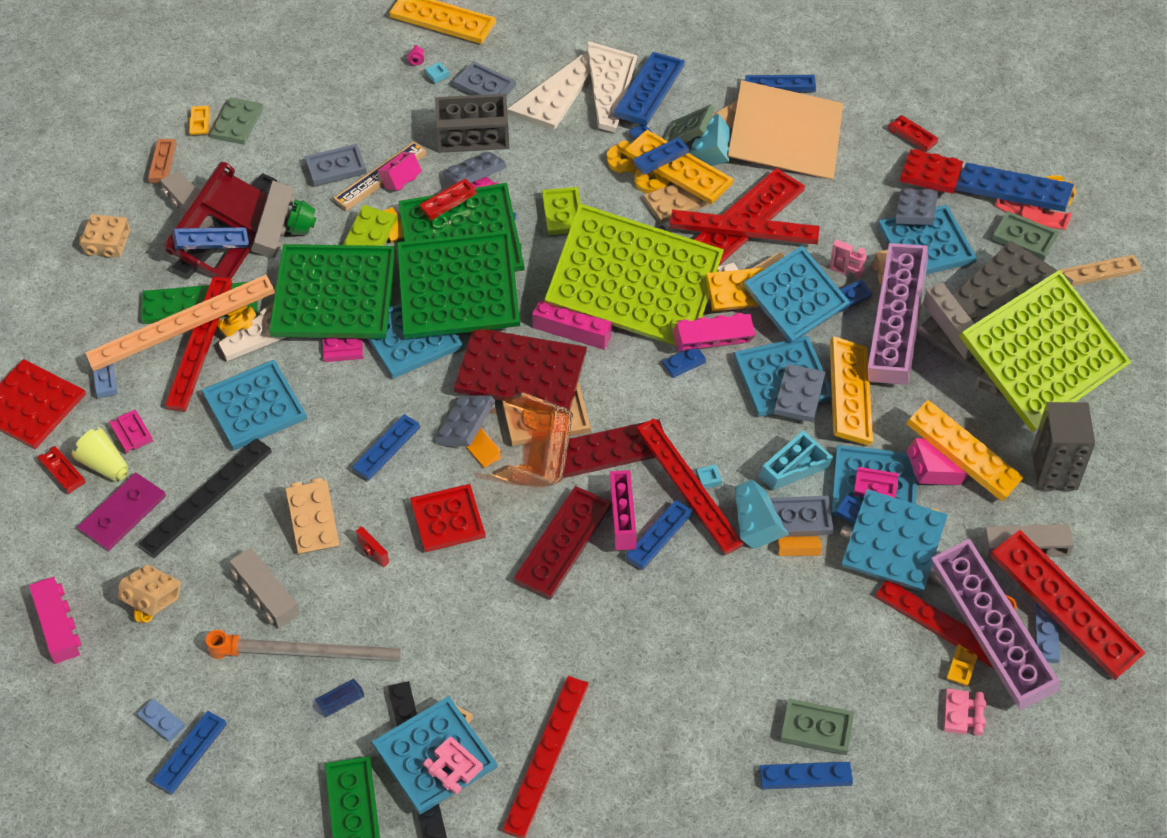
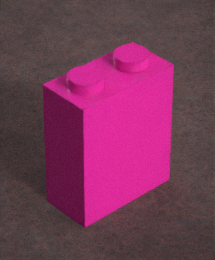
[906,438,968,485]

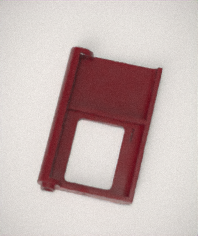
[163,162,267,279]

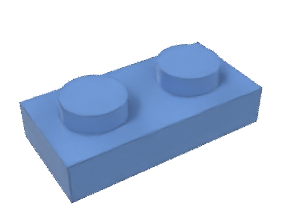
[93,363,118,398]
[137,699,185,743]

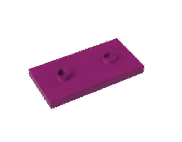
[77,472,166,552]

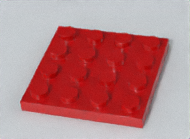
[0,359,86,449]

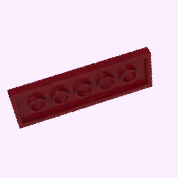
[543,419,664,480]
[514,486,611,600]

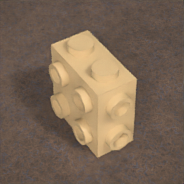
[79,214,130,257]
[118,565,181,616]

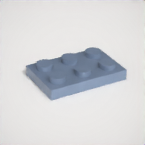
[453,61,516,96]
[305,144,367,186]
[443,152,507,184]
[896,188,938,225]
[774,364,825,422]
[435,396,495,446]
[770,495,833,537]

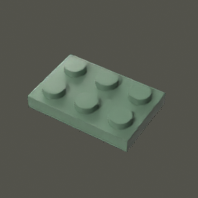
[211,97,263,145]
[664,104,715,142]
[992,211,1059,261]
[780,698,854,755]

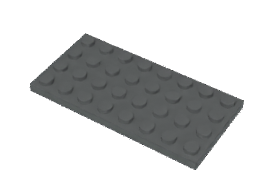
[917,240,1073,375]

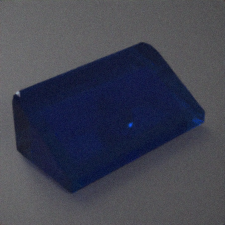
[315,679,364,718]

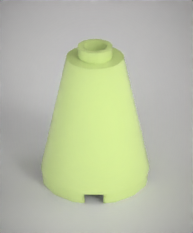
[71,427,129,481]

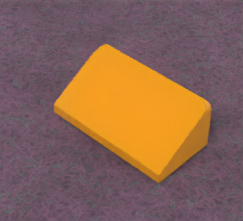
[465,427,501,468]
[777,536,822,556]

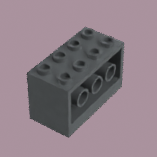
[435,94,509,153]
[1031,402,1095,492]

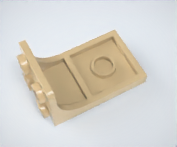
[286,478,340,554]

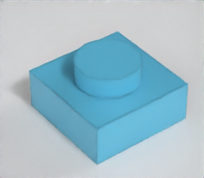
[425,62,449,83]
[696,464,722,489]

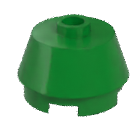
[285,199,317,235]

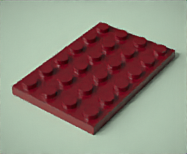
[454,329,587,413]

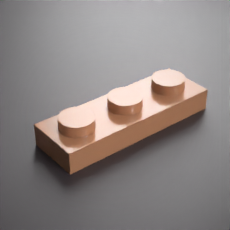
[148,139,177,183]

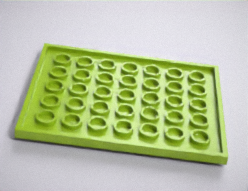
[544,203,724,346]
[958,270,1131,433]

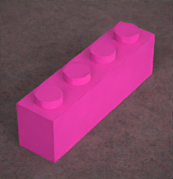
[532,300,612,350]
[672,313,755,351]
[610,470,636,550]
[29,576,82,664]

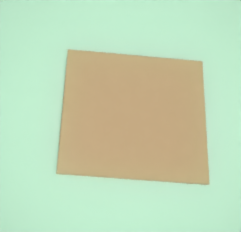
[728,80,843,180]

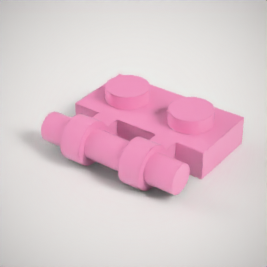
[829,240,866,278]
[944,688,986,736]
[423,736,483,794]

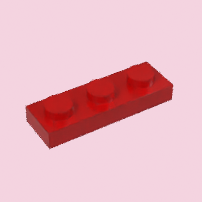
[420,178,476,220]

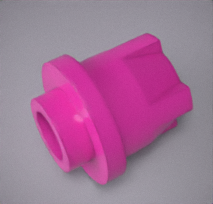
[407,45,424,65]

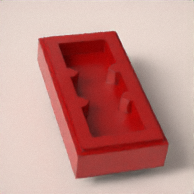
[356,526,389,567]

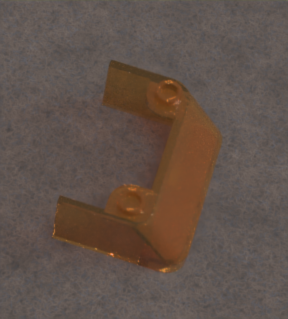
[492,392,572,486]

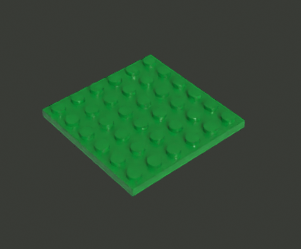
[398,182,525,272]
[397,230,520,339]
[269,244,396,339]

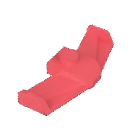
[995,198,1072,230]

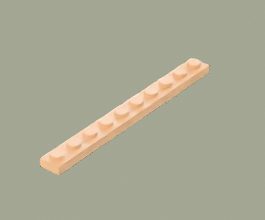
[86,275,275,371]

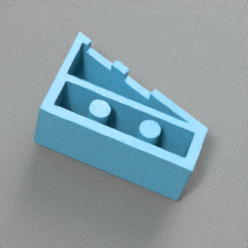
[689,114,730,166]
[758,430,833,490]
[735,479,789,549]

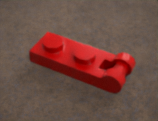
[888,115,939,152]
[37,446,86,494]

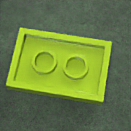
[542,187,581,235]
[343,204,398,246]

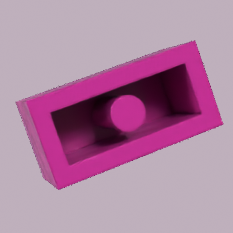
[377,152,422,191]

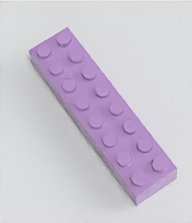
[868,243,928,385]
[931,538,1060,710]

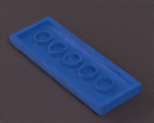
[614,52,685,126]
[956,163,1074,212]

